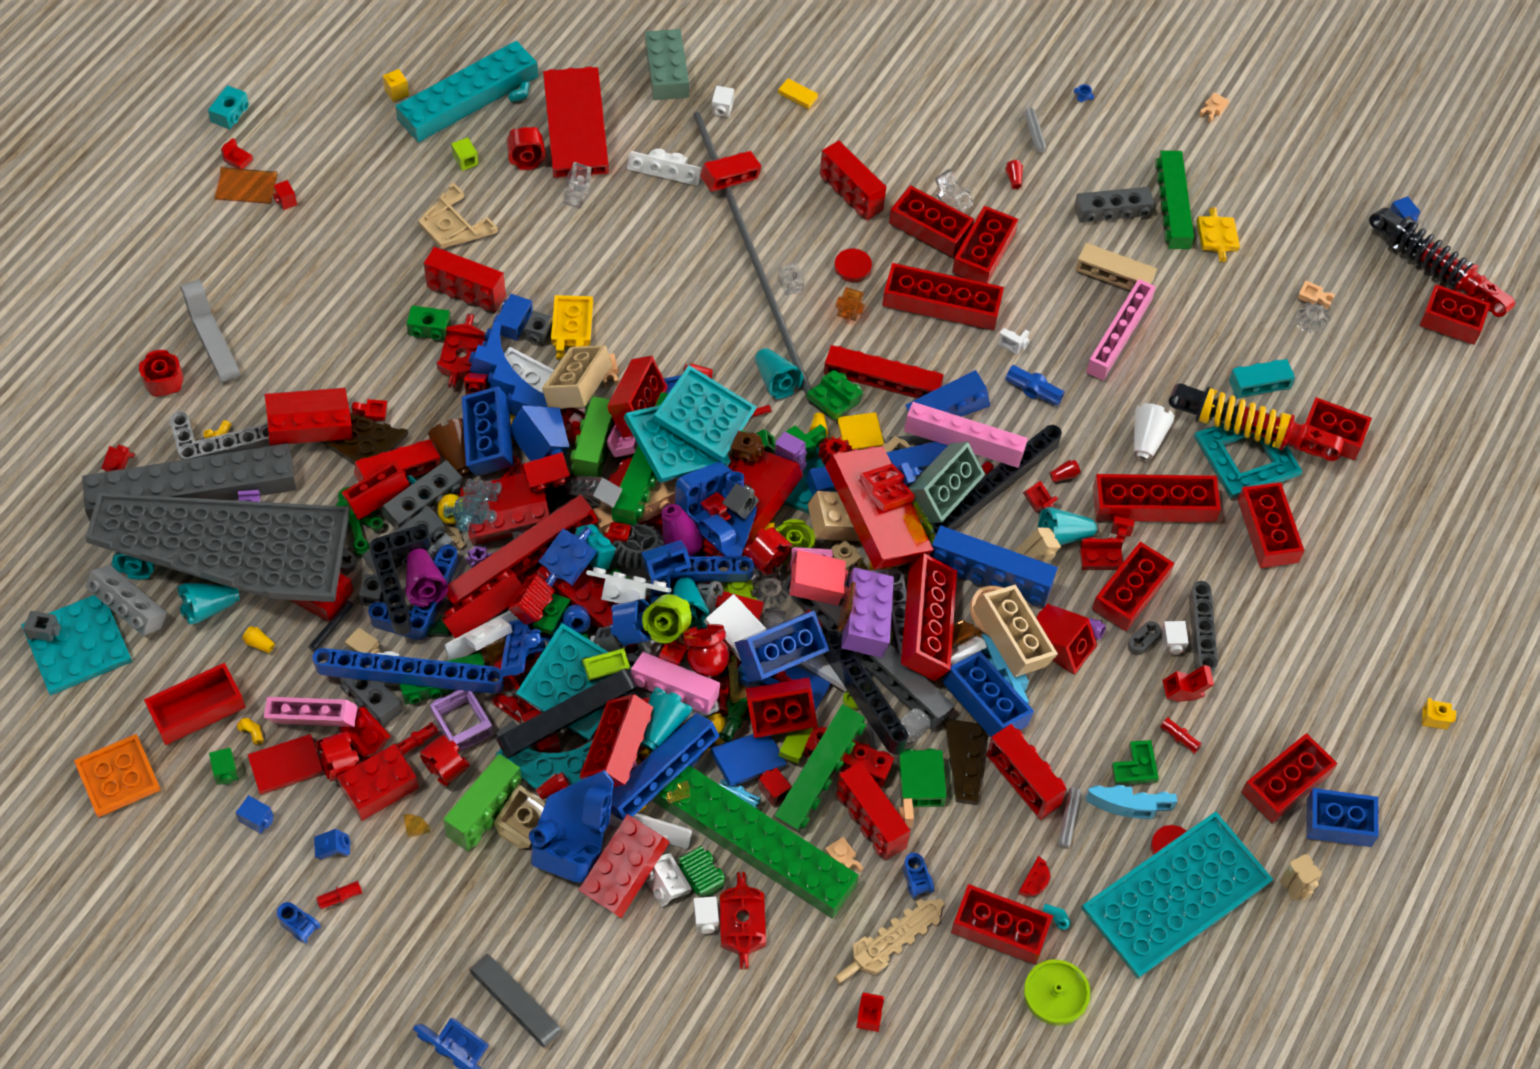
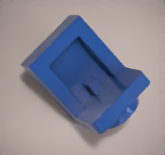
[314,829,351,860]

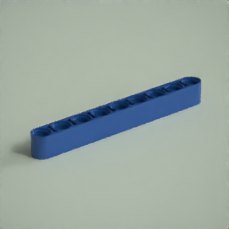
[312,648,504,694]

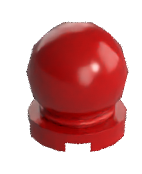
[683,624,730,678]

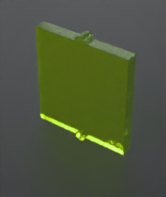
[913,501,935,544]

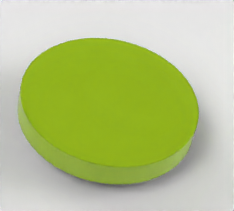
[1023,959,1090,1026]

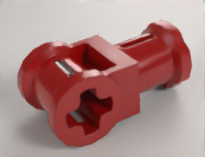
[711,675,729,717]

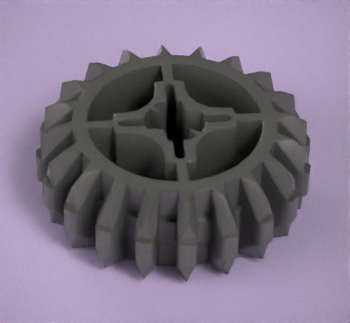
[611,522,665,570]

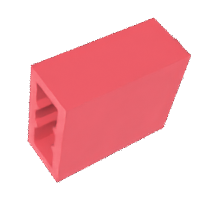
[789,550,848,606]

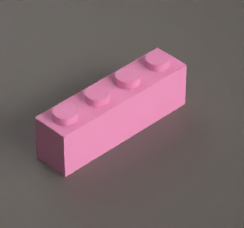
[631,652,720,714]
[264,697,357,727]

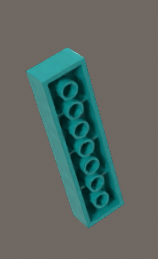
[395,40,538,143]

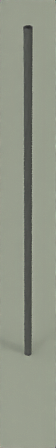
[693,111,814,405]

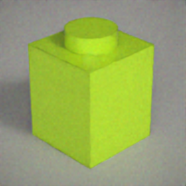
[451,137,479,171]

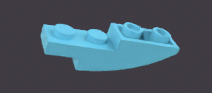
[980,634,1029,704]
[1085,785,1177,819]

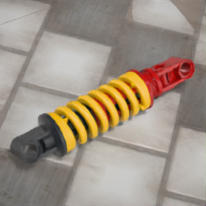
[1168,383,1344,461]

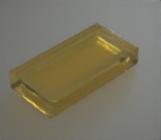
[728,655,740,703]

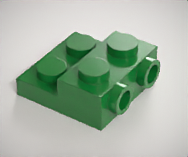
[806,370,863,420]

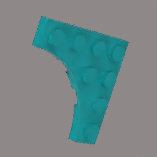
[495,739,593,789]

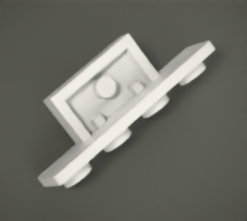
[627,149,701,186]
[586,567,671,603]
[444,611,518,660]
[608,813,692,849]

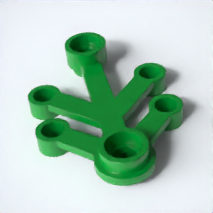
[336,487,383,557]

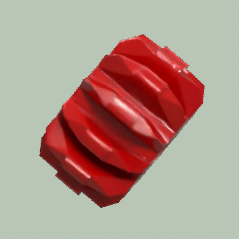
[818,435,852,465]

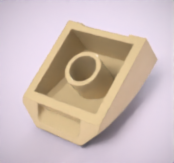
[494,784,546,849]

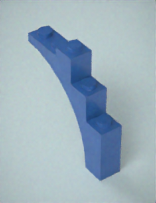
[468,322,548,416]

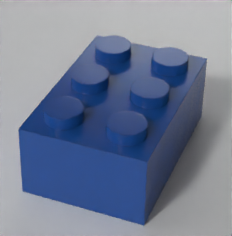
[1306,788,1379,847]

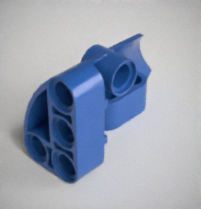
[675,462,757,558]
[529,770,614,882]

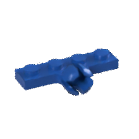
[501,619,546,677]

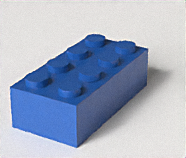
[462,386,513,477]
[734,611,829,682]
[942,651,1034,737]

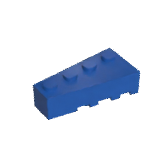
[905,370,990,417]

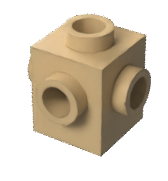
[831,541,862,574]

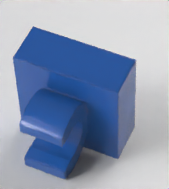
[897,462,920,487]

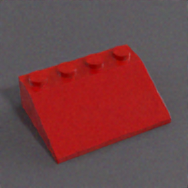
[264,388,352,446]
[460,473,550,546]

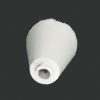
[1133,403,1175,461]

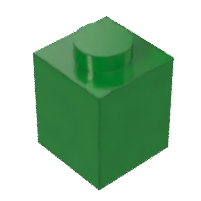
[209,747,239,785]

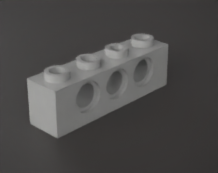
[86,565,167,636]

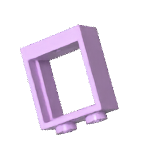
[430,690,494,753]

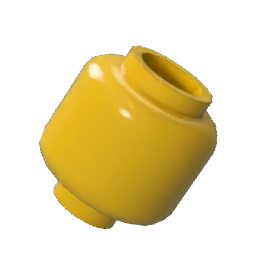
[437,494,464,525]

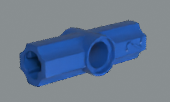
[1005,365,1065,406]

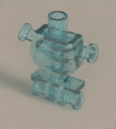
[443,479,502,532]

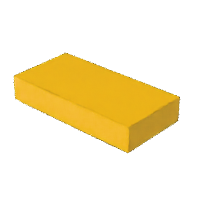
[778,78,818,109]

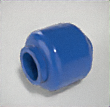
[563,605,591,634]

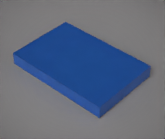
[710,734,787,787]

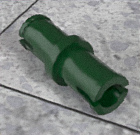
[719,701,749,742]

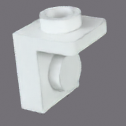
[997,328,1030,355]

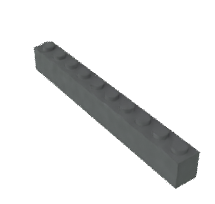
[783,574,954,730]

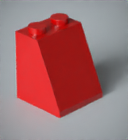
[1036,603,1097,675]

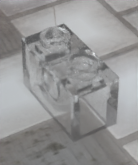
[563,162,592,209]

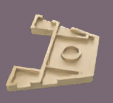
[418,182,498,249]

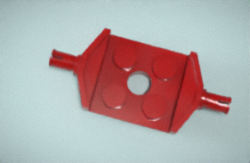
[436,313,485,389]
[719,872,766,970]

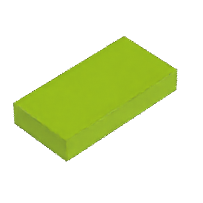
[582,648,630,681]
[778,728,813,763]

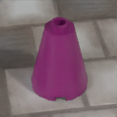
[661,504,704,557]
[405,549,448,607]

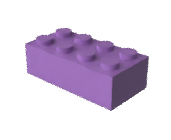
[841,567,894,658]

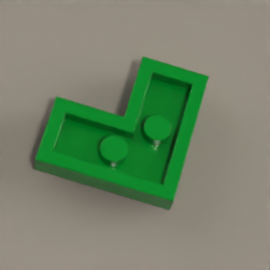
[1111,740,1159,785]

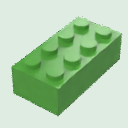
[570,396,614,477]
[443,754,522,852]

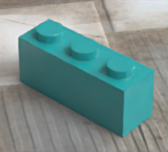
[1229,359,1295,399]

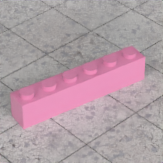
[1086,279,1156,381]
[904,402,1028,468]

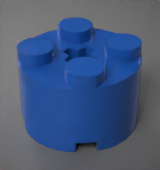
[610,599,651,646]

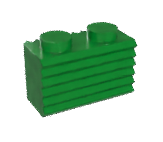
[678,846,725,898]

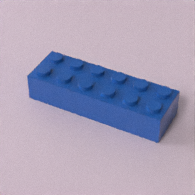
[930,525,1058,608]

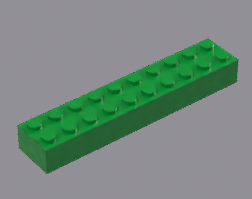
[651,765,859,919]

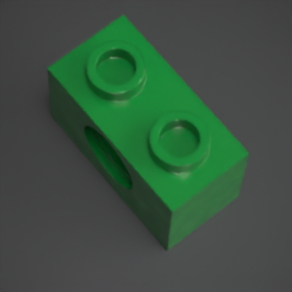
[406,305,451,340]

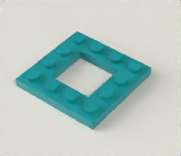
[1194,412,1302,499]

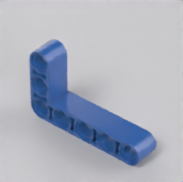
[368,544,459,640]
[651,556,754,604]

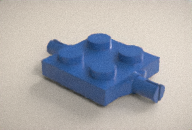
[539,526,597,587]

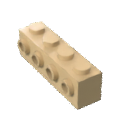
[1075,243,1157,291]

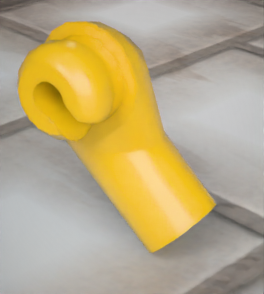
[203,420,232,439]
[237,718,264,745]

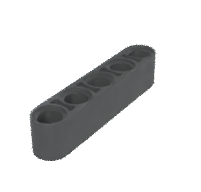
[1189,580,1218,676]
[469,954,562,1048]

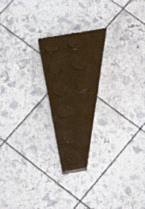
[320,413,408,465]

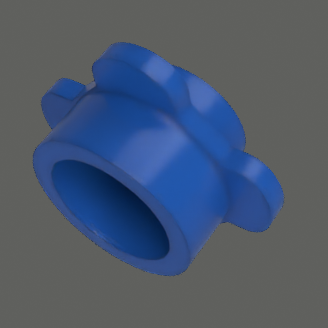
[1074,84,1094,102]

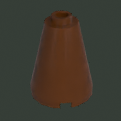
[428,418,471,477]

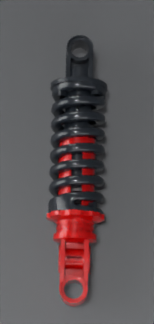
[1369,207,1515,317]

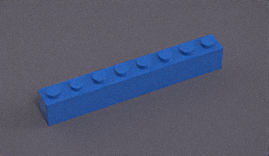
[806,442,948,497]

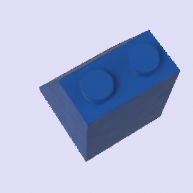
[510,405,570,461]

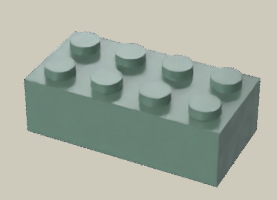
[645,29,689,100]
[909,442,985,523]

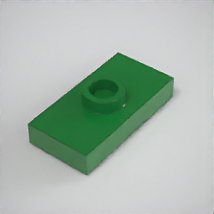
[533,593,571,635]

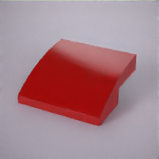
[860,464,915,512]

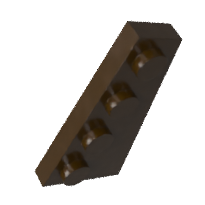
[944,718,986,805]

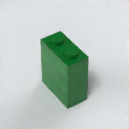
[898,748,946,807]

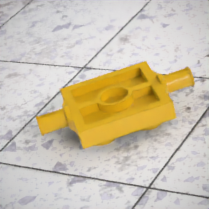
[1196,207,1240,262]

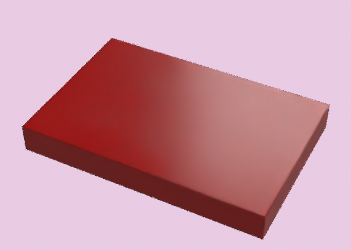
[247,734,324,795]

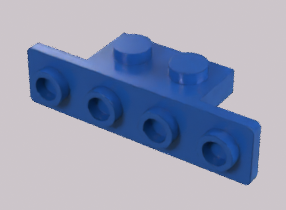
[413,1018,489,1069]

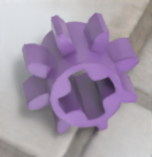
[466,545,491,568]

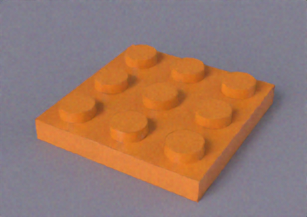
[74,733,161,818]

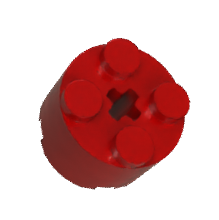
[506,127,546,170]
[139,350,184,397]
[743,527,792,575]
[316,731,359,782]
[419,735,470,787]

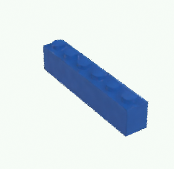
[611,713,720,821]

